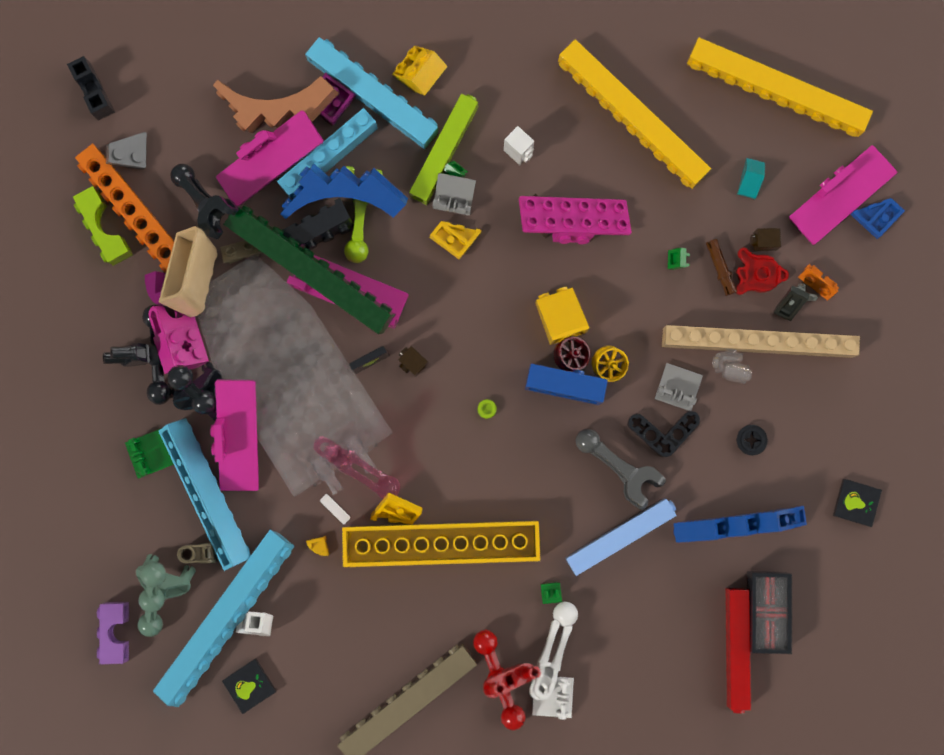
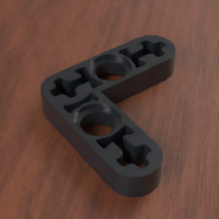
[627,411,700,457]

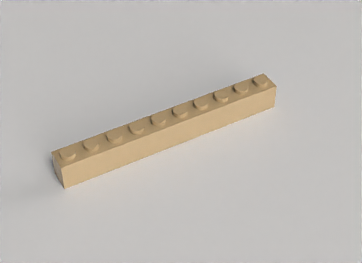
[662,325,860,358]

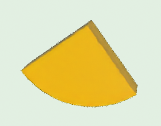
[306,536,330,556]

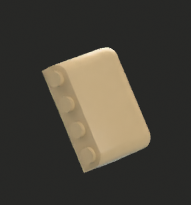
[159,226,218,318]

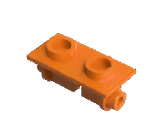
[798,264,839,301]

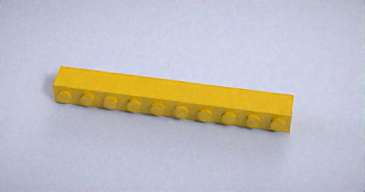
[687,37,873,137]
[558,39,711,189]

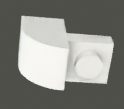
[236,612,273,636]

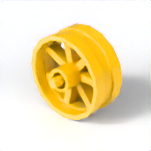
[591,346,629,382]

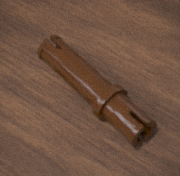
[706,239,737,296]

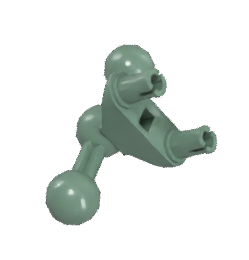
[136,554,196,637]

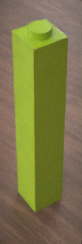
[409,94,478,205]

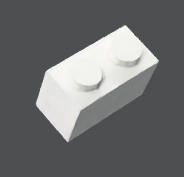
[504,126,534,165]

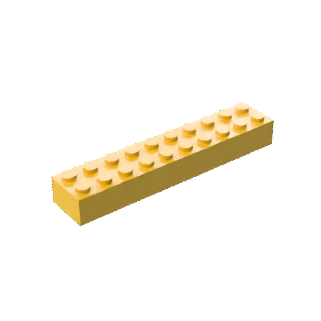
[342,521,540,567]

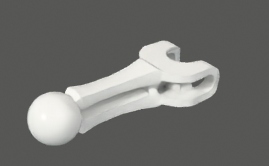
[529,602,578,700]

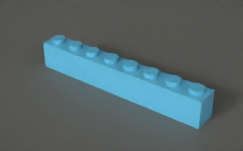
[305,37,438,150]
[158,418,251,571]

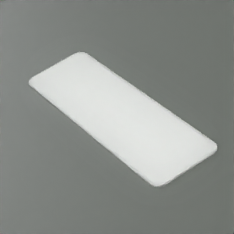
[320,494,350,524]

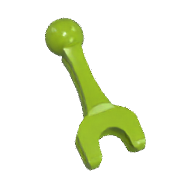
[344,166,383,263]

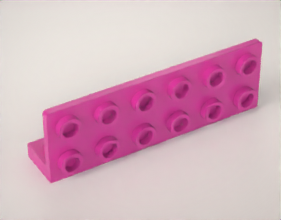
[286,255,409,329]

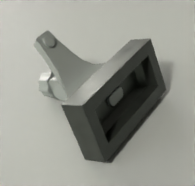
[774,283,818,321]

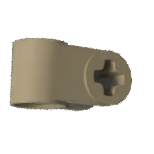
[177,543,217,563]

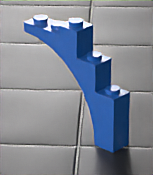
[280,163,408,219]

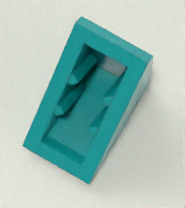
[737,158,765,199]

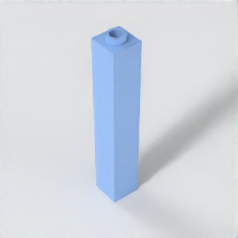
[565,499,677,576]

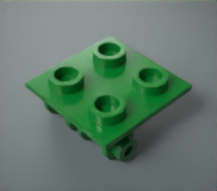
[125,429,174,479]

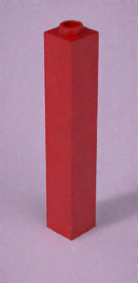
[726,588,751,714]

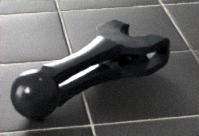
[170,164,239,240]

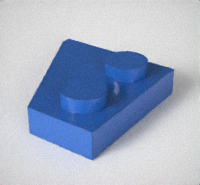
[850,198,905,239]

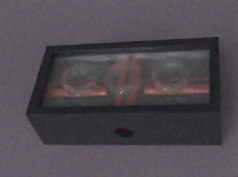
[747,571,792,654]

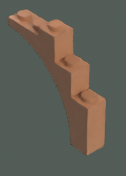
[213,76,339,133]

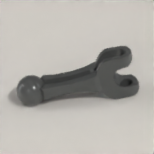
[575,429,666,510]

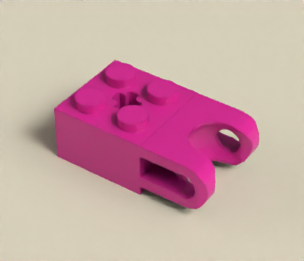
[149,305,209,374]

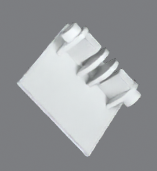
[532,677,574,720]

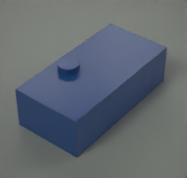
[525,364,608,405]

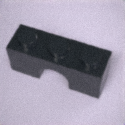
[67,56,115,120]

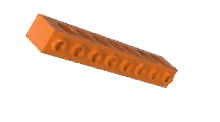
[75,143,174,273]

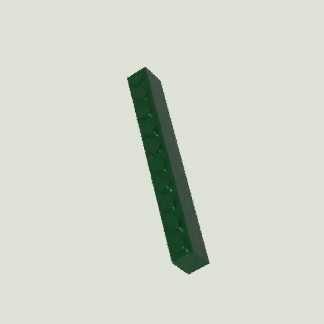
[223,205,396,334]

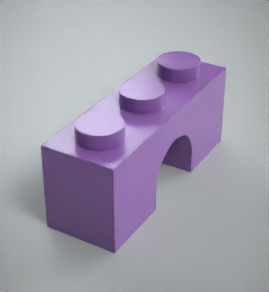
[97,602,129,664]

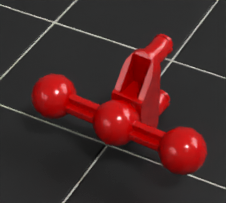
[473,630,541,730]

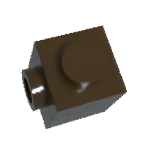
[750,228,781,251]
[398,346,429,377]

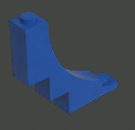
[673,506,807,543]

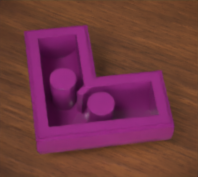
[319,73,356,126]

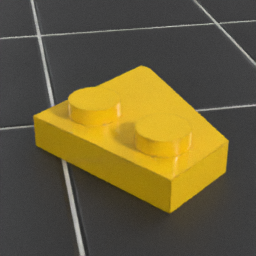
[429,221,482,260]
[370,492,423,524]

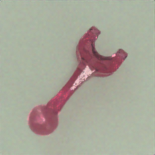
[313,436,401,499]

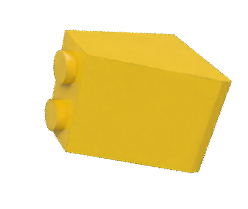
[535,286,589,345]

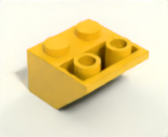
[392,46,448,95]

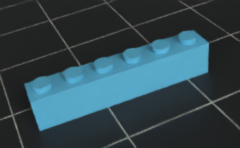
[277,108,378,199]

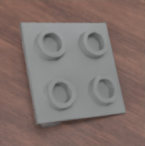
[433,173,476,216]
[655,363,703,411]

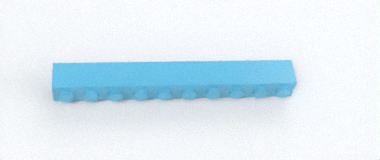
[153,530,295,707]

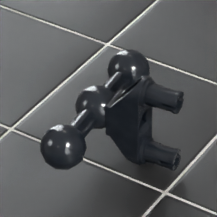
[103,305,171,405]
[167,362,222,421]

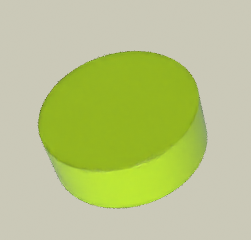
[478,399,497,419]

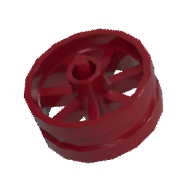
[554,336,591,372]

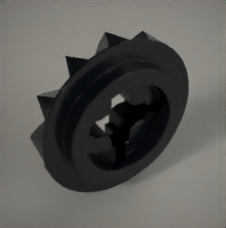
[736,425,768,456]

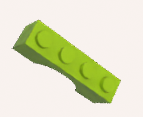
[73,186,133,266]

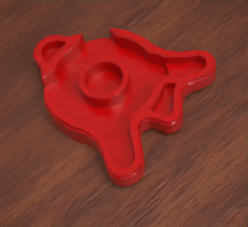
[736,247,789,295]

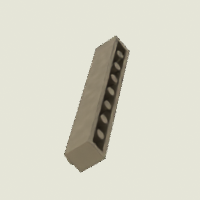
[337,644,477,755]

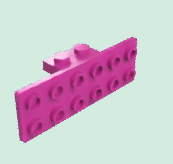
[216,110,324,206]
[789,145,897,245]
[518,196,632,244]
[211,380,259,491]

